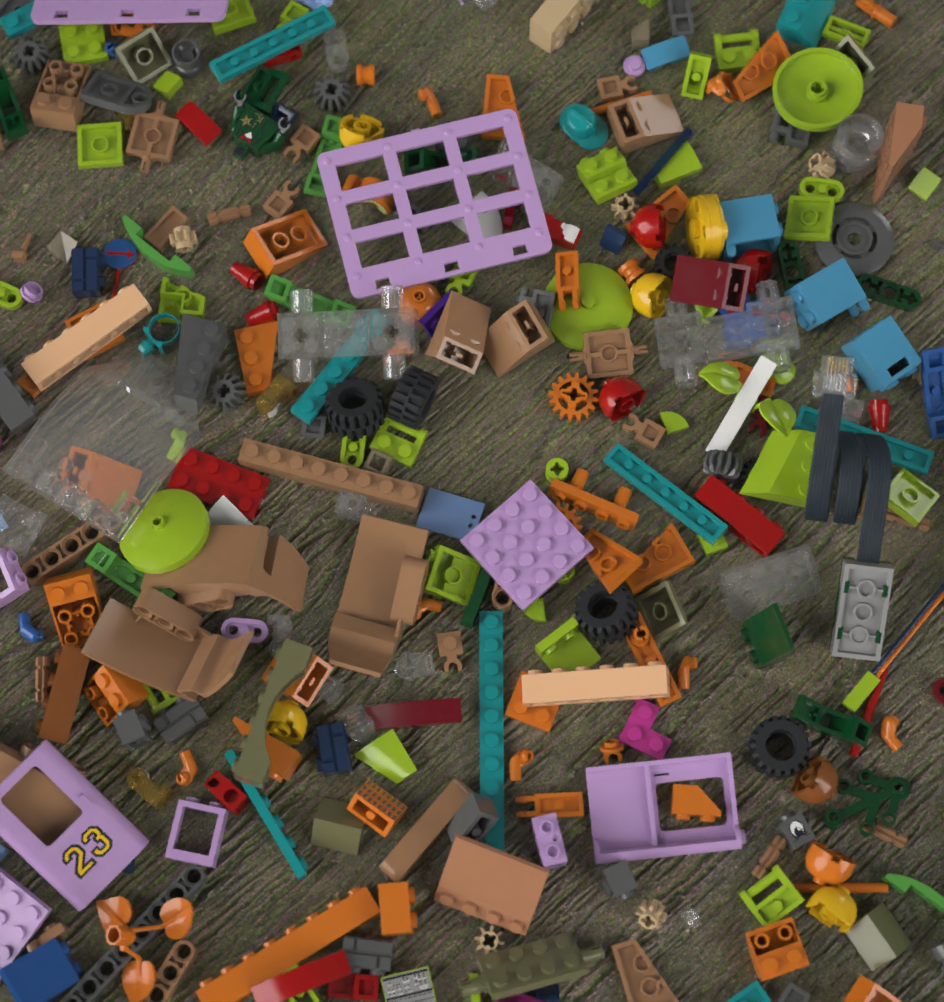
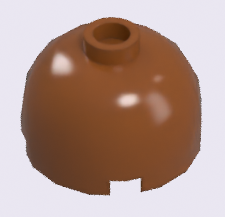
[791,755,838,805]

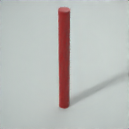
[848,668,889,758]

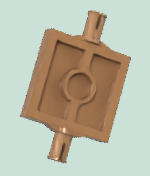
[126,101,180,173]
[569,327,648,379]

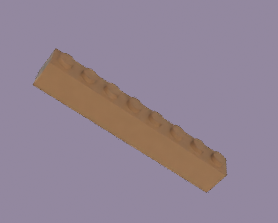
[238,438,424,514]

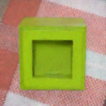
[152,70,184,100]
[908,167,942,202]

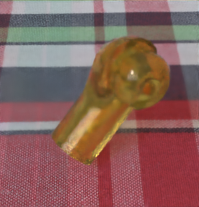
[113,111,135,134]

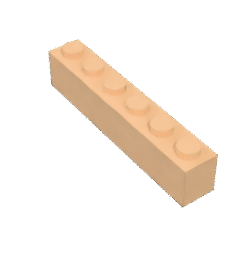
[21,284,153,392]
[521,661,670,707]

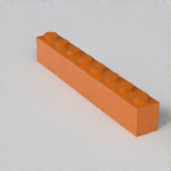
[195,885,380,1002]

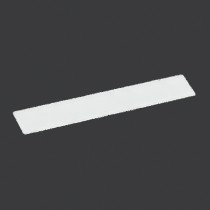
[706,355,777,452]

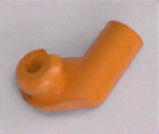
[417,87,443,119]
[417,598,443,620]
[678,655,698,689]
[509,748,534,782]
[176,749,198,786]

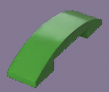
[303,115,343,198]
[122,215,196,279]
[263,273,356,328]
[84,542,176,599]
[881,874,944,926]

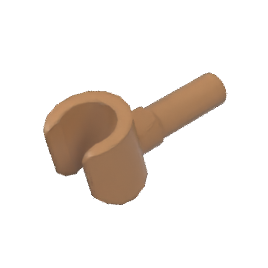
[12,233,33,262]

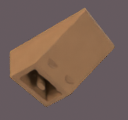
[30,59,91,132]
[607,93,685,154]
[425,291,491,374]
[483,299,556,378]

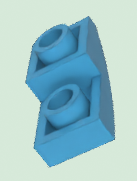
[641,35,691,72]

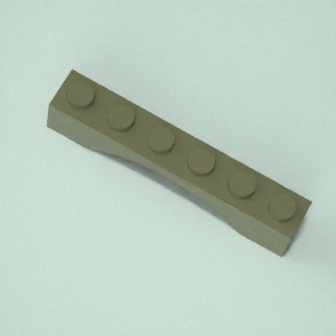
[231,639,313,789]

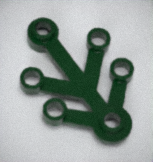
[823,769,911,837]

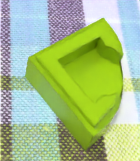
[659,411,689,436]
[523,598,546,622]

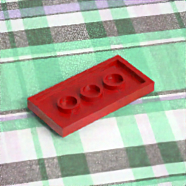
[167,445,271,522]

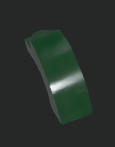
[0,67,30,141]
[404,145,480,175]
[791,694,873,748]

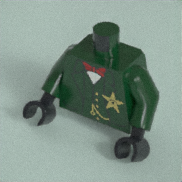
[230,89,295,161]

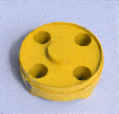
[685,194,728,260]

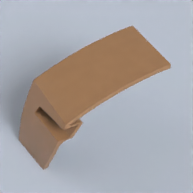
[327,513,429,678]
[140,525,309,614]
[80,587,254,702]
[0,742,87,845]

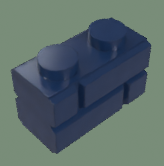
[71,247,106,299]
[312,722,353,777]

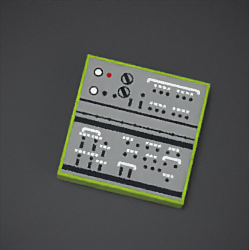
[380,966,437,1002]

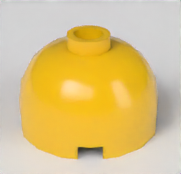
[339,114,385,147]
[630,273,672,319]
[266,700,308,745]
[806,885,857,933]

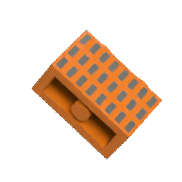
[346,779,408,837]

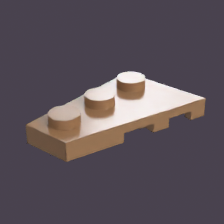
[611,939,679,1002]

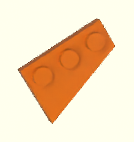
[584,528,643,594]

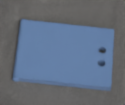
[415,487,486,540]

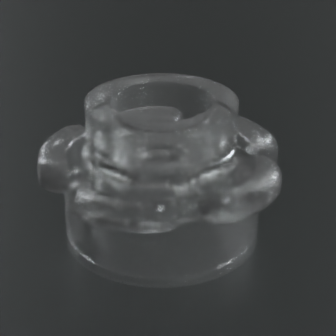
[680,905,701,929]

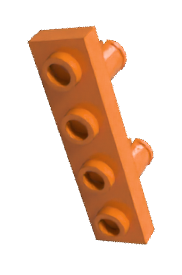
[548,468,640,531]
[625,612,682,708]

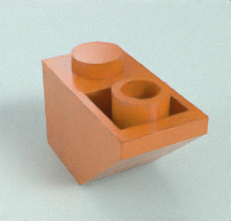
[670,784,721,822]

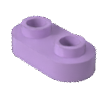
[221,618,269,645]

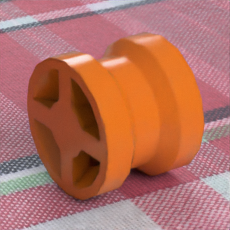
[356,64,375,86]
[618,258,647,287]

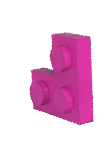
[618,699,672,760]

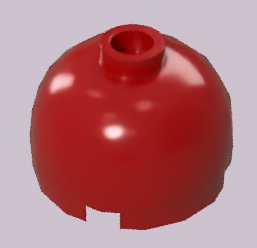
[630,203,666,249]
[733,248,773,295]
[599,376,646,421]

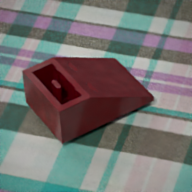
[669,255,751,313]

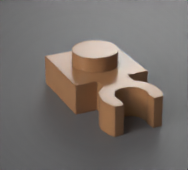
[597,75,638,103]
[284,123,321,165]
[262,180,301,219]
[622,413,666,451]
[437,631,463,674]
[25,922,70,952]

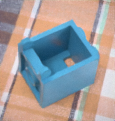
[720,194,783,263]
[784,257,870,332]
[840,315,922,393]

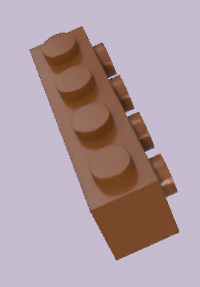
[35,644,90,745]

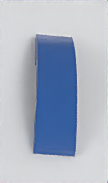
[921,346,944,440]

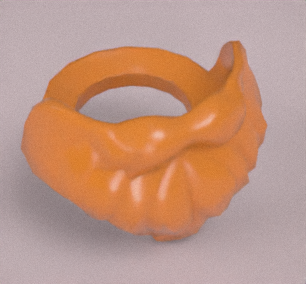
[705,71,737,103]

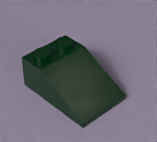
[740,603,795,670]

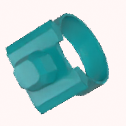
[138,313,181,356]

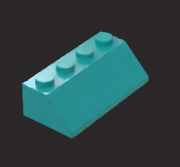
[775,0,836,48]

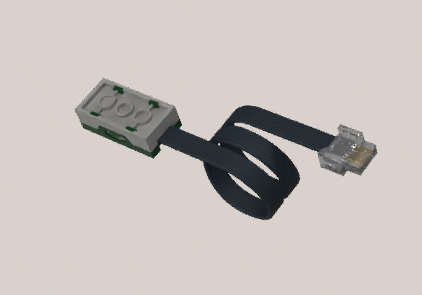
[805,353,894,661]

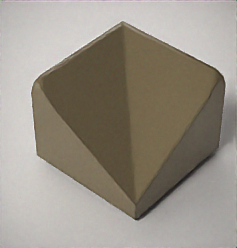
[631,20,650,50]
[47,230,82,265]
[362,448,394,476]

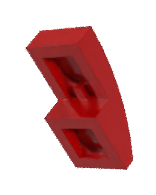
[174,100,223,147]
[326,974,379,1001]

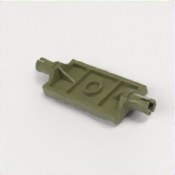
[459,931,605,1001]

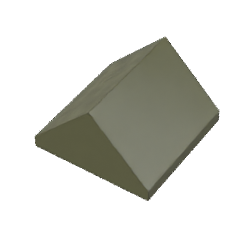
[114,25,174,83]
[834,34,877,87]
[634,580,688,642]
[310,797,366,856]
[845,902,912,972]

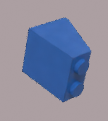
[0,938,84,1002]

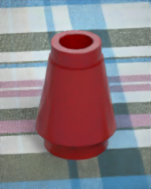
[230,262,264,291]
[245,300,280,326]
[867,399,891,433]

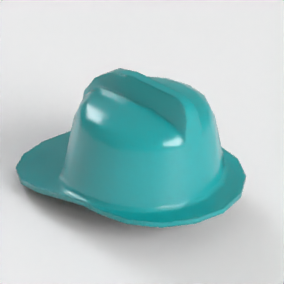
[559,103,608,150]

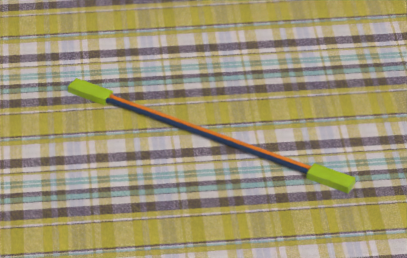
[842,582,944,713]

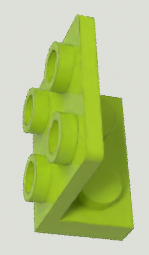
[535,617,601,672]

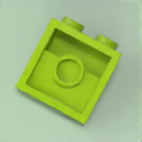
[576,146,638,205]
[423,545,481,606]

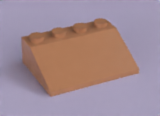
[872,102,927,203]
[434,834,550,936]

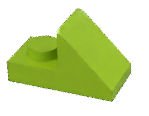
[681,51,713,100]

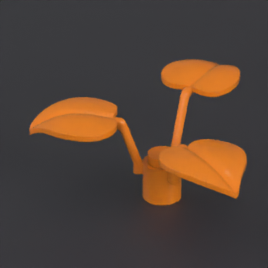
[96,896,193,1002]

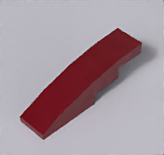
[366,698,462,731]

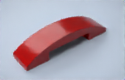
[251,950,353,1002]

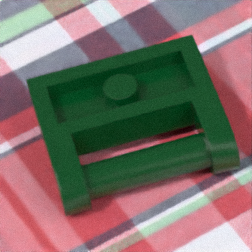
[240,65,292,116]

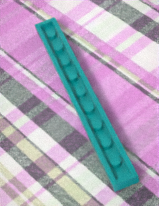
[479,611,505,851]

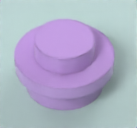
[623,55,645,77]
[20,281,43,303]

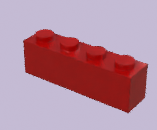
[693,475,786,559]

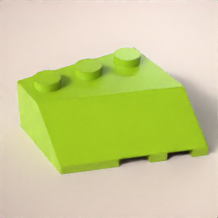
[739,430,816,508]

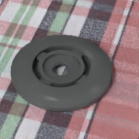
[814,202,894,277]

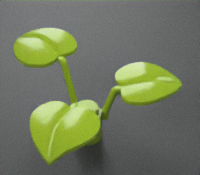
[698,352,796,438]

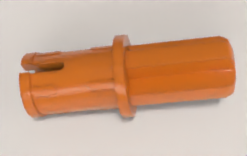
[855,0,898,29]

